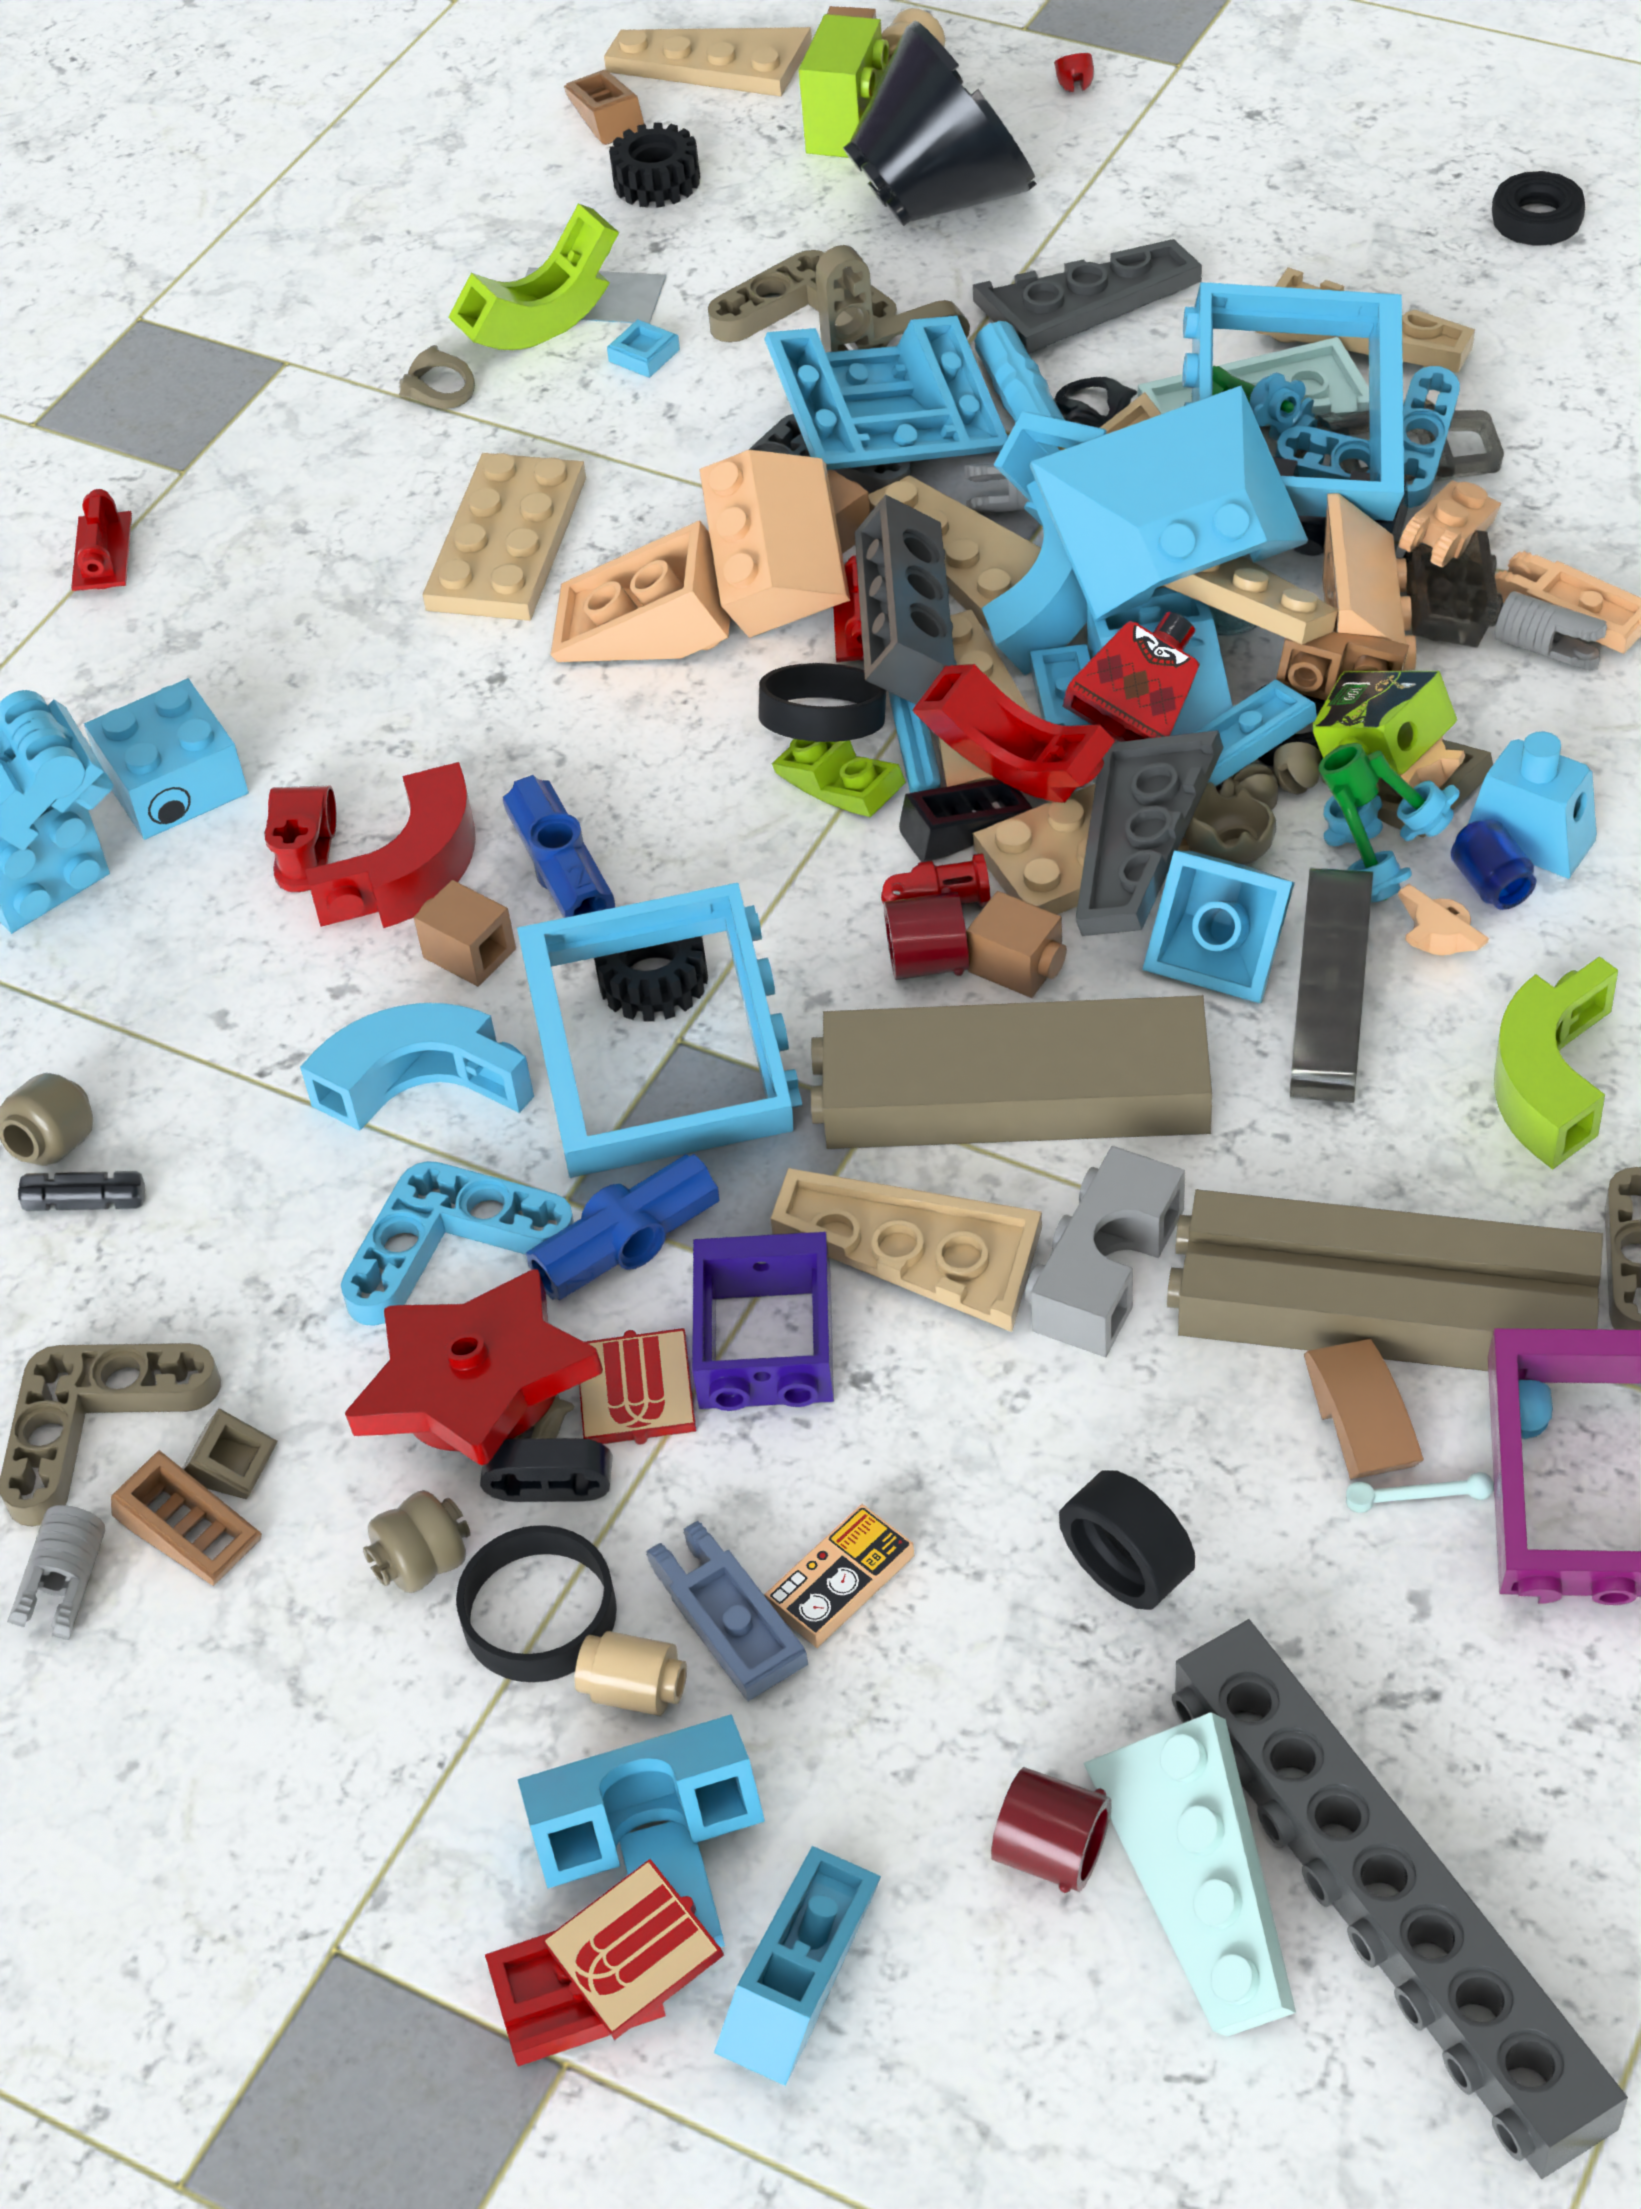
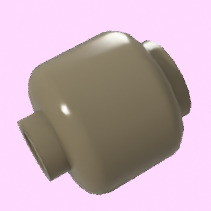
[0,1072,93,1166]

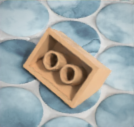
[699,450,850,638]
[1322,493,1416,671]

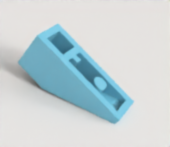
[714,1846,881,2086]

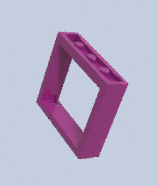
[1488,1328,1641,1605]

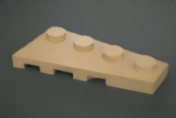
[604,27,812,97]
[1255,267,1475,373]
[868,475,1041,631]
[770,1168,1042,1332]

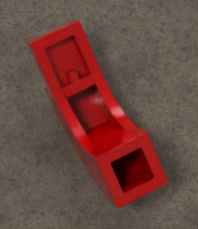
[912,664,1115,803]
[305,762,476,928]

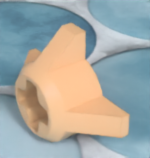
[1400,736,1465,788]
[1398,884,1489,956]

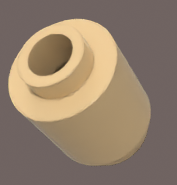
[575,1631,687,1716]

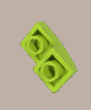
[772,739,906,817]

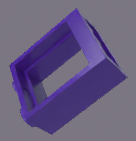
[692,1232,834,1411]

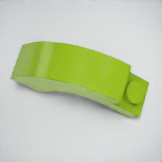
[448,203,619,350]
[1494,956,1618,1170]

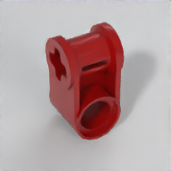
[264,785,337,892]

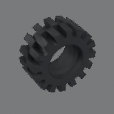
[609,123,700,208]
[594,936,708,1022]

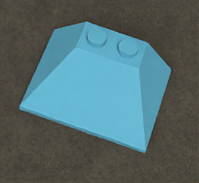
[764,316,1008,470]
[1029,385,1308,622]

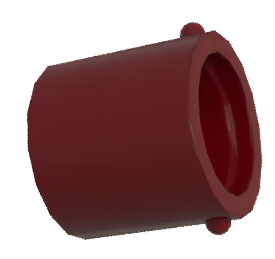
[884,887,969,980]
[991,1767,1111,1893]

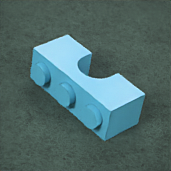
[517,1714,765,1889]

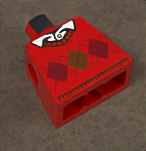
[1062,612,1200,742]

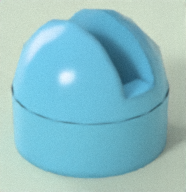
[1518,1380,1553,1439]

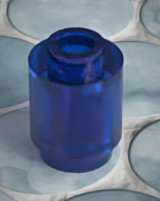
[1451,820,1537,910]

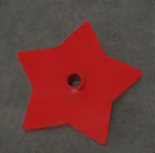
[345,1269,603,1466]

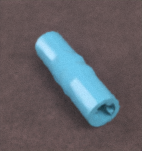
[975,321,1065,447]

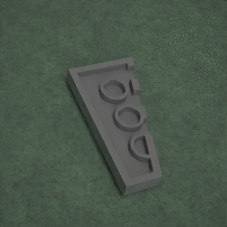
[973,239,1202,354]
[1075,730,1224,936]

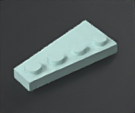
[1138,337,1369,427]
[1084,1712,1296,2036]

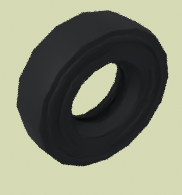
[1492,171,1585,246]

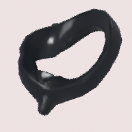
[1054,377,1137,428]

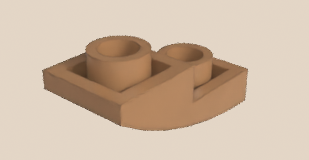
[1276,632,1409,701]
[1303,1339,1424,1480]

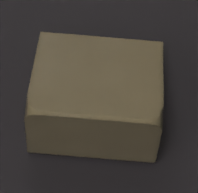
[182,1408,278,1499]

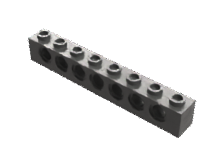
[1172,1619,1628,2180]

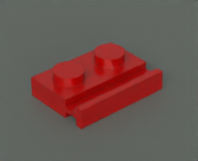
[484,1931,666,2067]

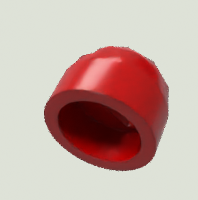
[1054,53,1094,92]

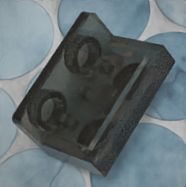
[1403,530,1503,648]

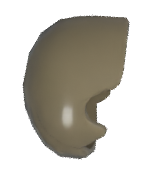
[1185,782,1276,865]

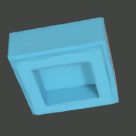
[607,319,680,378]

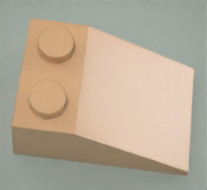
[551,520,730,662]

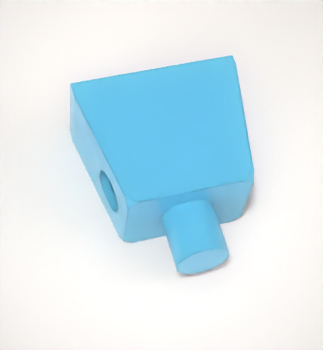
[1464,731,1597,879]

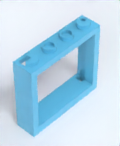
[1182,282,1404,521]
[517,883,803,1178]

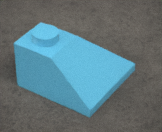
[1142,850,1295,1003]

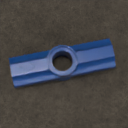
[503,775,615,918]
[526,1154,720,1301]

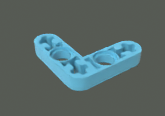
[1275,366,1460,508]
[341,1161,574,1326]

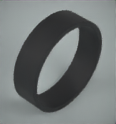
[758,663,886,742]
[456,1525,617,1682]

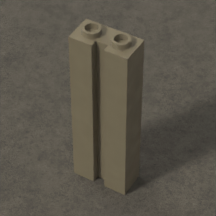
[811,995,1212,1149]
[1167,1189,1603,1371]

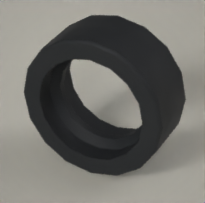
[1059,1470,1195,1610]

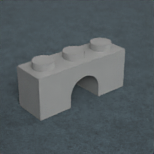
[1025,1146,1185,1357]

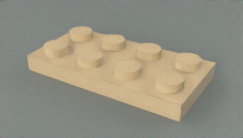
[422,453,586,621]

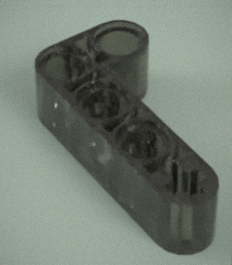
[1290,867,1373,1103]

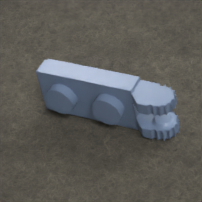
[646,1521,808,1701]

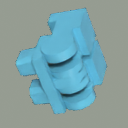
[0,690,113,851]

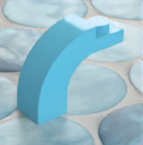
[981,480,1087,675]
[300,1003,534,1131]

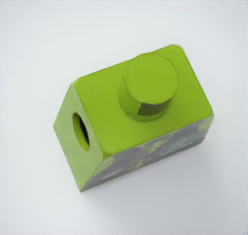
[1313,671,1457,775]

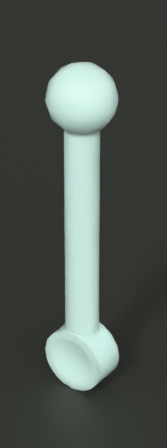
[1346,1472,1494,1513]

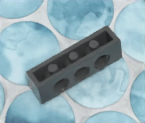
[854,494,957,704]

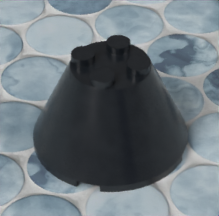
[843,21,1037,226]

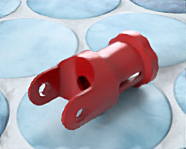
[881,853,991,908]

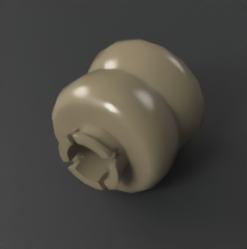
[363,1490,470,1593]

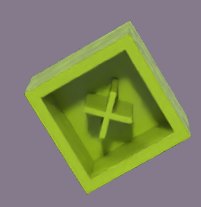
[799,14,889,158]

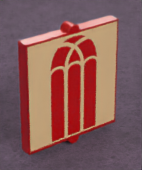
[579,1328,696,1445]
[542,1859,724,2040]

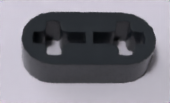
[480,1438,613,1502]

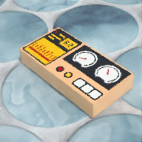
[764,1504,914,1648]

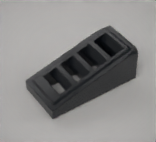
[899,779,1033,862]

